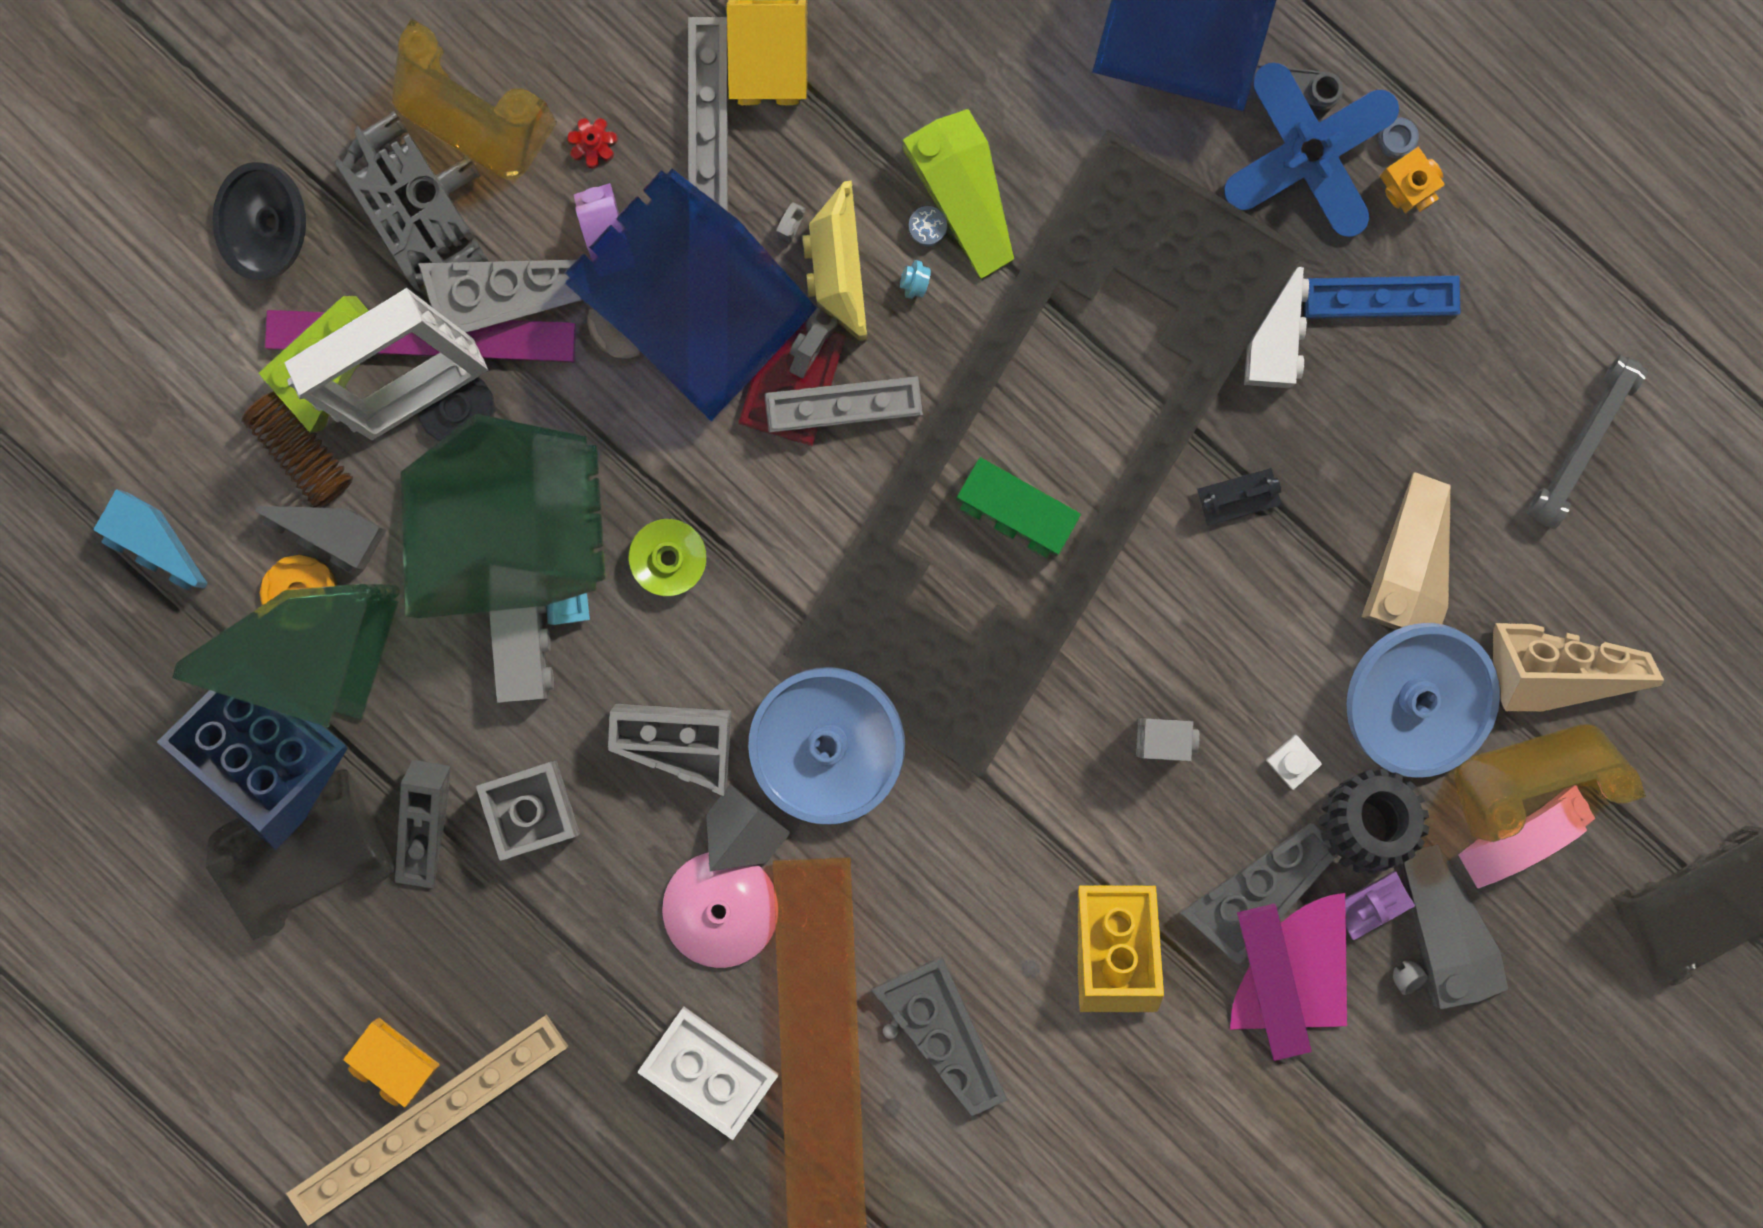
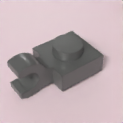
[789,307,838,379]

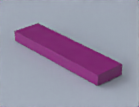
[1237,903,1312,1061]

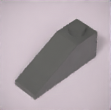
[395,760,451,888]

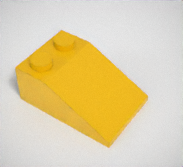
[1078,886,1164,1012]

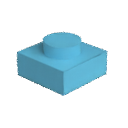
[544,581,590,625]

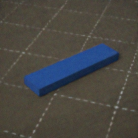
[1304,276,1460,319]

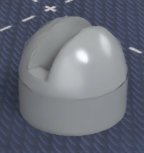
[1393,961,1428,995]

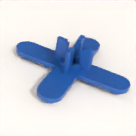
[1224,63,1399,237]

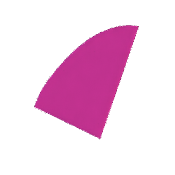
[1230,893,1347,1030]

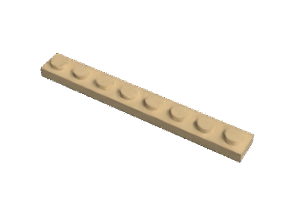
[286,1014,568,1226]

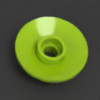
[629,519,707,596]

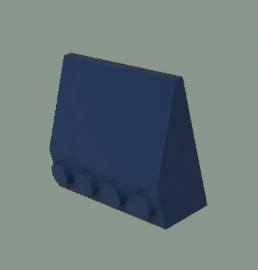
[157,659,348,850]

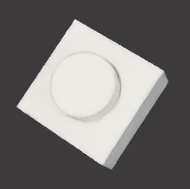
[1266,735,1322,790]

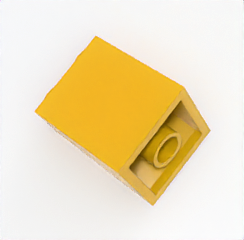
[727,0,807,105]

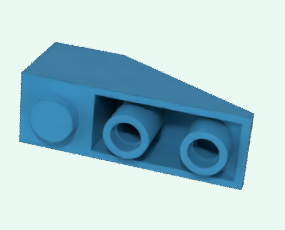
[93,489,208,591]

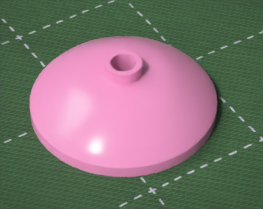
[662,853,779,968]

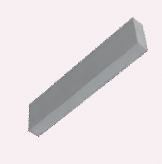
[764,376,923,433]

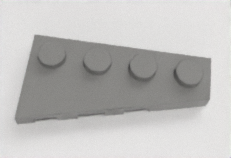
[418,260,591,333]

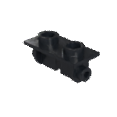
[1197,468,1282,526]

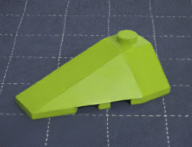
[902,109,1014,280]

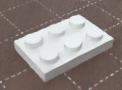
[637,1007,778,1140]

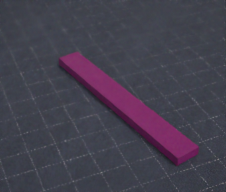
[265,310,576,363]

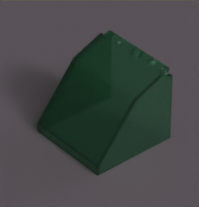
[400,414,605,618]
[172,584,400,727]

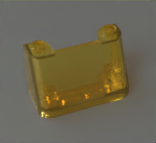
[392,18,557,180]
[1454,724,1646,842]

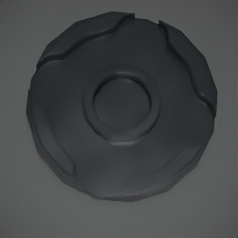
[418,377,496,446]

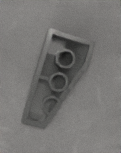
[1402,844,1508,1009]

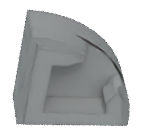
[776,202,806,243]

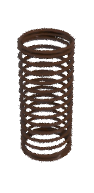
[241,391,353,508]

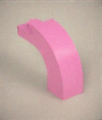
[1458,785,1595,888]

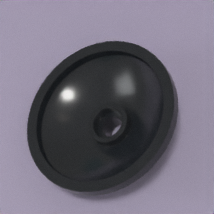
[212,162,306,280]

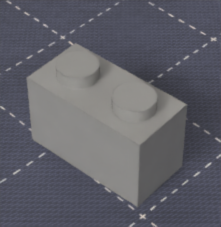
[1136,718,1199,761]

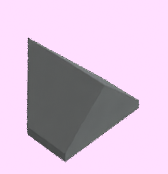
[706,784,791,871]

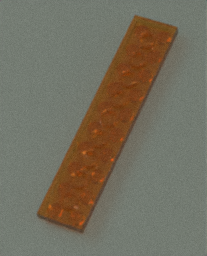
[773,857,866,1228]

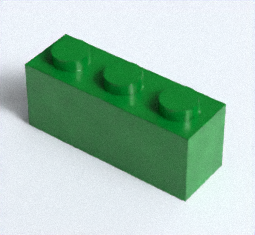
[956,457,1081,559]

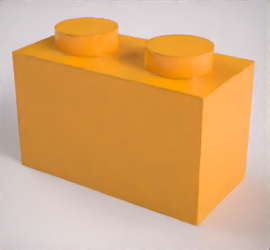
[343,1018,440,1107]

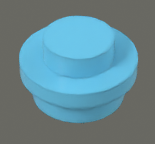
[900,260,931,299]

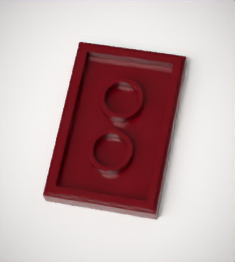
[738,313,846,447]

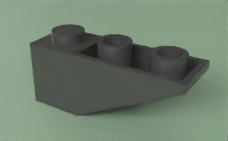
[255,506,387,572]

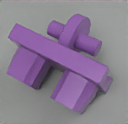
[1345,871,1415,940]

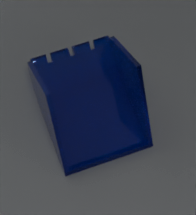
[1092,0,1277,111]
[565,169,817,422]

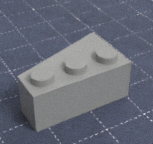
[608,704,731,796]

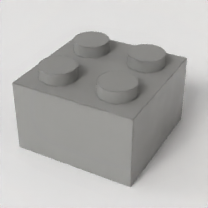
[476,761,580,861]

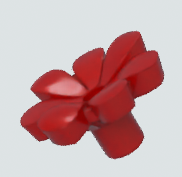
[567,118,618,169]

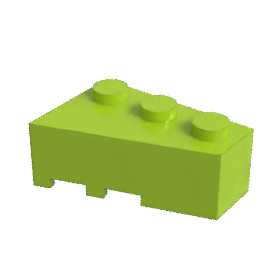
[258,296,369,433]

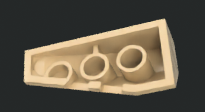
[1361,472,1451,630]
[1493,623,1664,712]

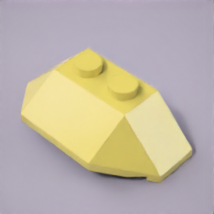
[803,181,867,341]

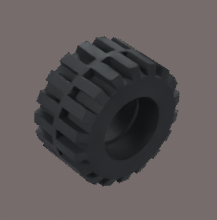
[1319,769,1429,874]

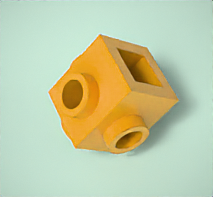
[1379,146,1445,214]

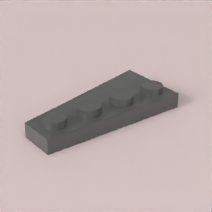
[1180,823,1338,965]

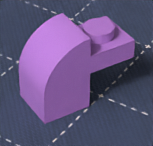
[573,183,635,277]

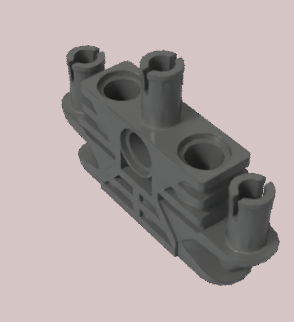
[335,110,489,291]

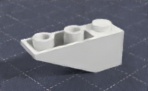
[1244,267,1309,388]

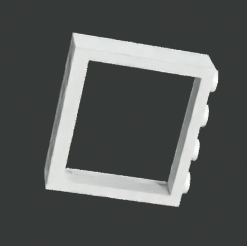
[284,288,488,440]

